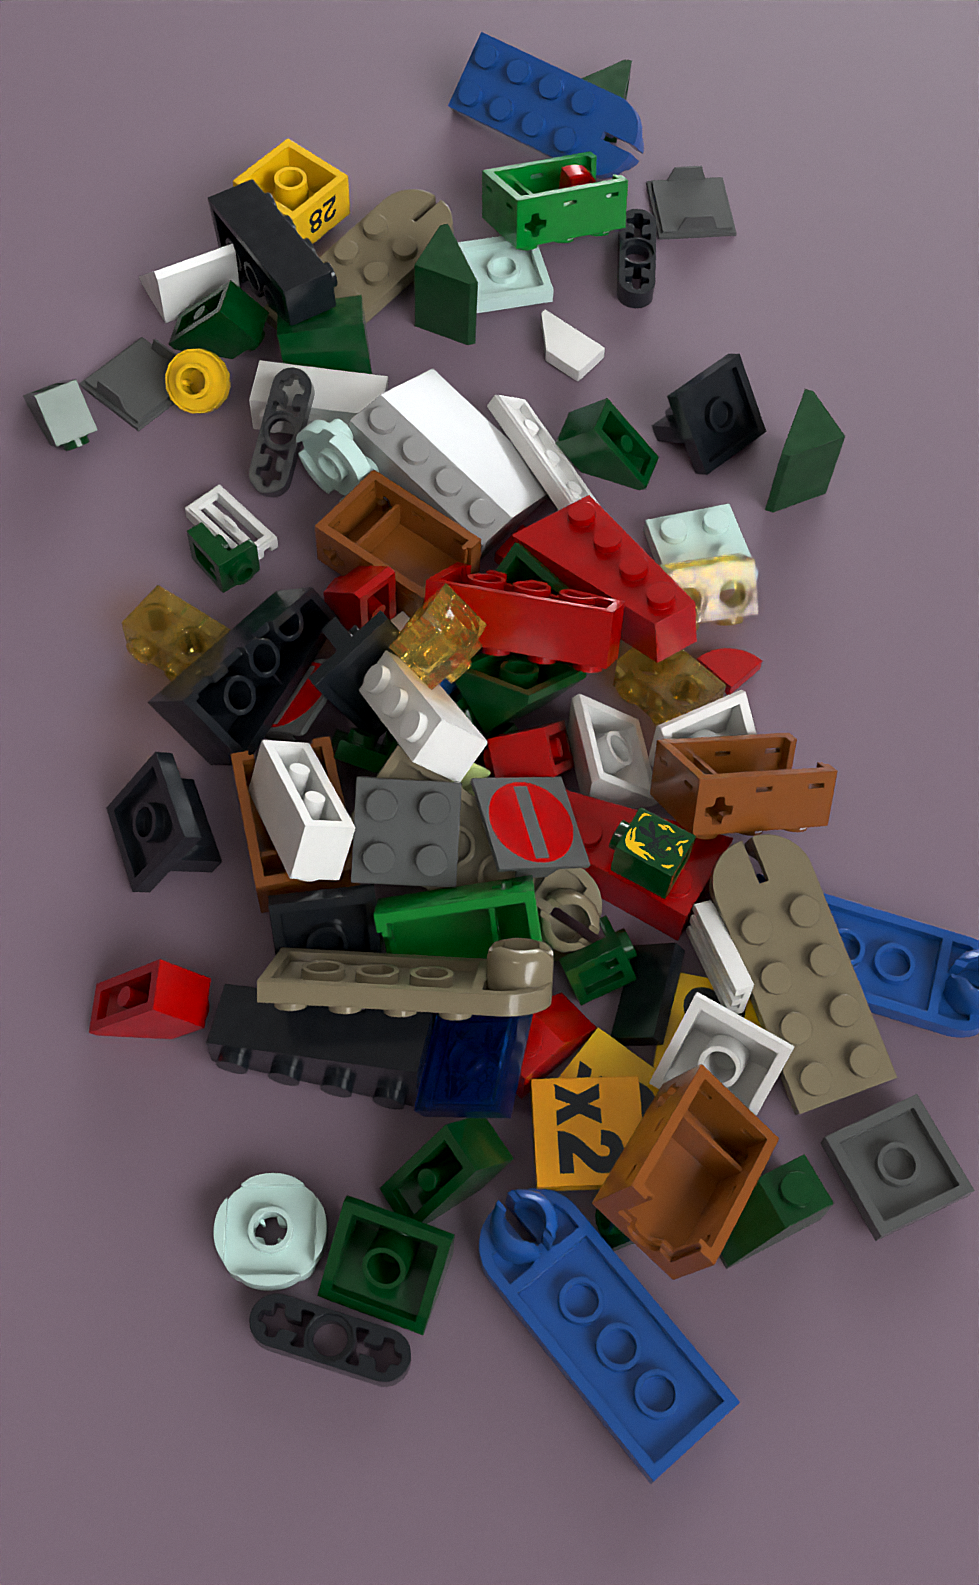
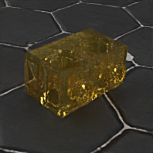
[659,553,758,630]
[389,583,487,690]
[121,585,231,681]
[613,647,726,726]

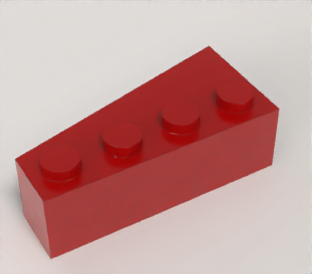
[511,495,697,663]
[421,562,625,673]
[566,790,734,941]

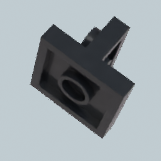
[652,354,767,475]
[308,610,444,738]
[106,752,222,893]
[268,884,382,956]

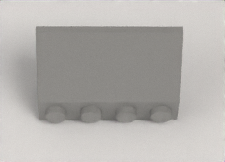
[348,368,549,560]

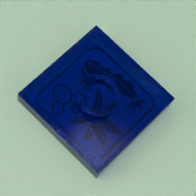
[414,1013,533,1119]

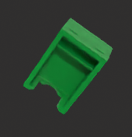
[482,151,628,250]
[374,875,543,959]

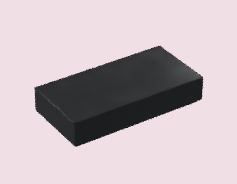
[611,942,685,1046]

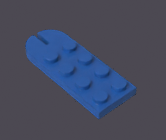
[448,32,644,179]
[756,873,979,1038]
[478,1188,740,1484]

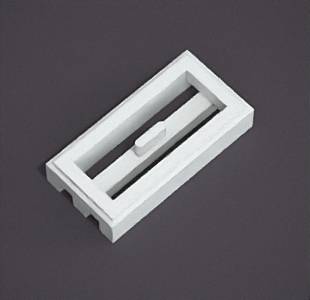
[185,484,278,560]
[686,900,754,1014]

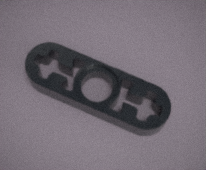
[617,209,656,309]
[249,367,315,497]
[249,1293,411,1387]

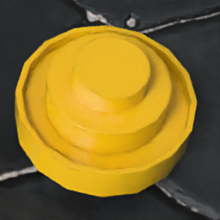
[165,349,231,414]

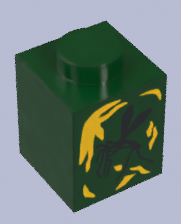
[609,807,696,899]

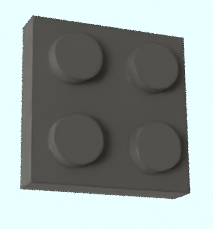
[351,776,462,888]
[821,1094,975,1241]

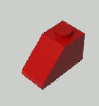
[323,566,396,630]
[484,720,575,778]
[89,959,211,1039]
[513,992,597,1099]

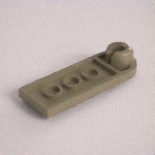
[263,189,454,330]
[349,745,602,961]
[709,834,898,1115]
[257,938,554,1021]

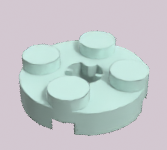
[296,419,379,501]
[214,1173,328,1291]

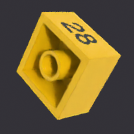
[232,138,350,244]

